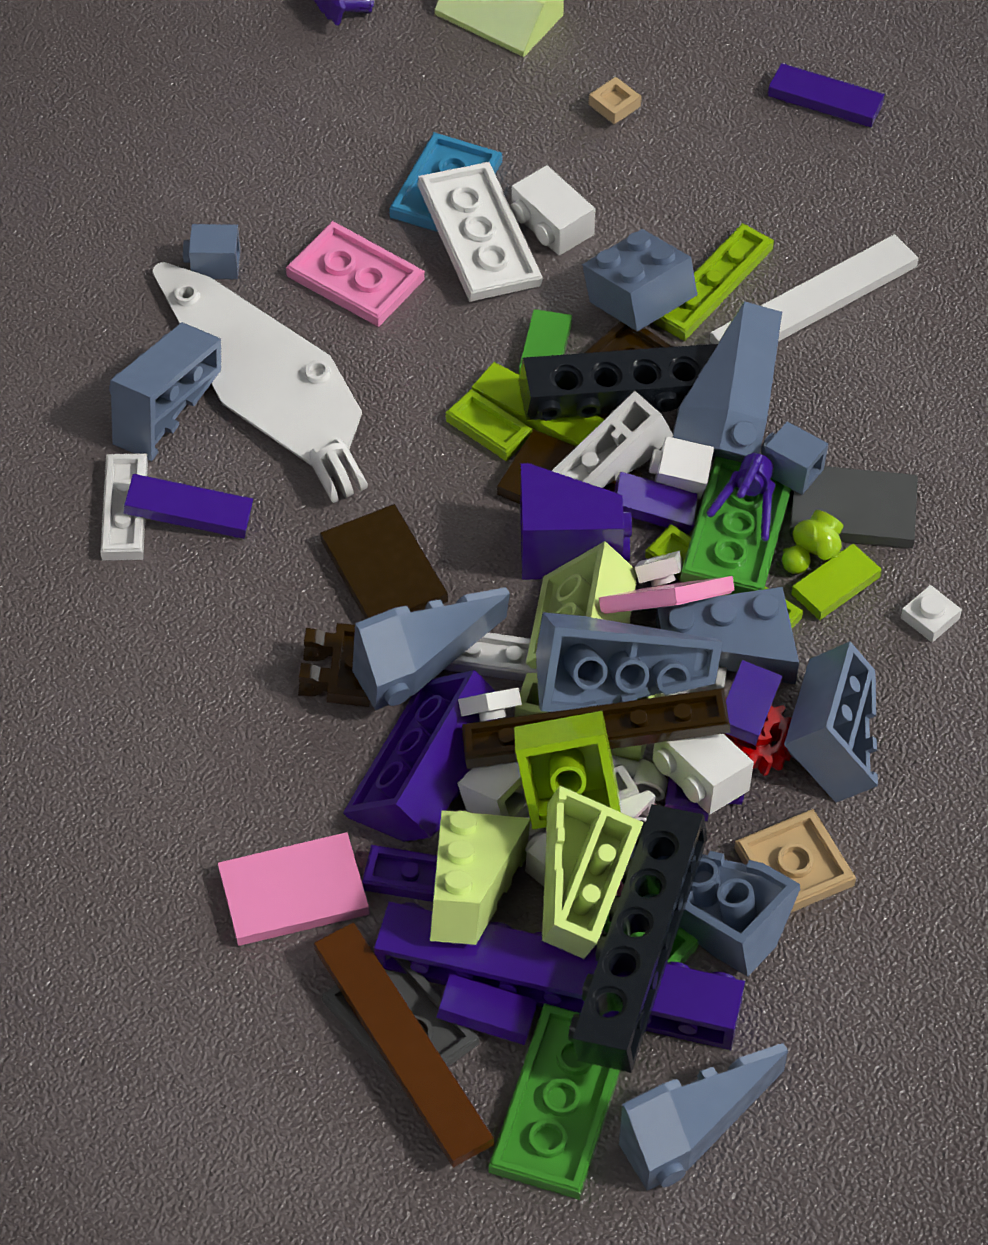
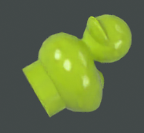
[782,510,844,574]

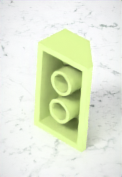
[435,0,564,57]
[526,541,637,669]

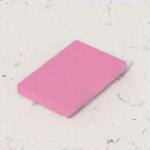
[286,221,425,327]
[599,576,735,614]
[218,832,369,946]

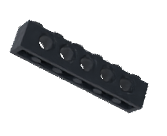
[518,344,718,421]
[568,804,707,1073]

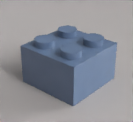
[582,229,697,331]

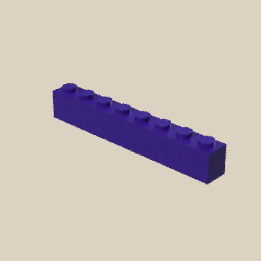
[374,901,745,1050]

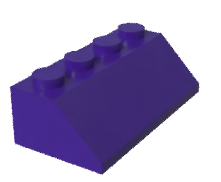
[343,670,499,842]

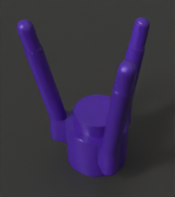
[707,453,776,542]

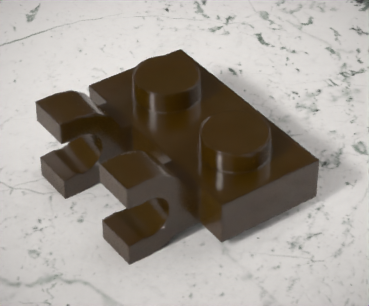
[298,623,370,707]

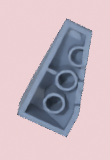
[672,301,782,462]
[352,587,510,710]
[536,612,723,712]
[630,846,800,977]
[619,1043,788,1191]

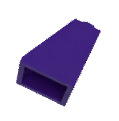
[520,463,632,580]

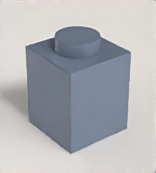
[183,224,241,279]
[761,421,829,495]

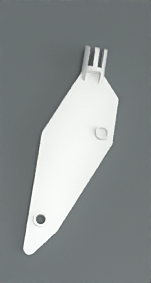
[153,262,368,503]

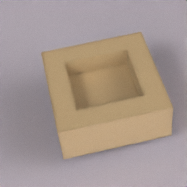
[589,77,641,124]

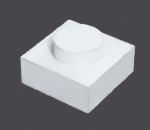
[635,551,683,587]
[901,585,962,643]
[458,688,522,722]

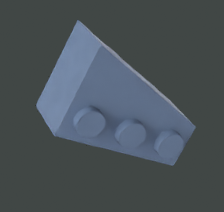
[109,322,221,462]
[655,587,799,684]
[784,641,878,803]

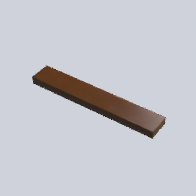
[314,922,494,1168]

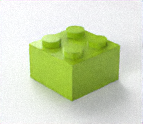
[514,711,621,830]

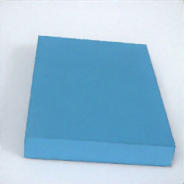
[389,132,502,232]

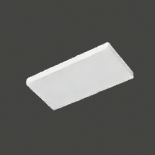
[417,162,543,302]

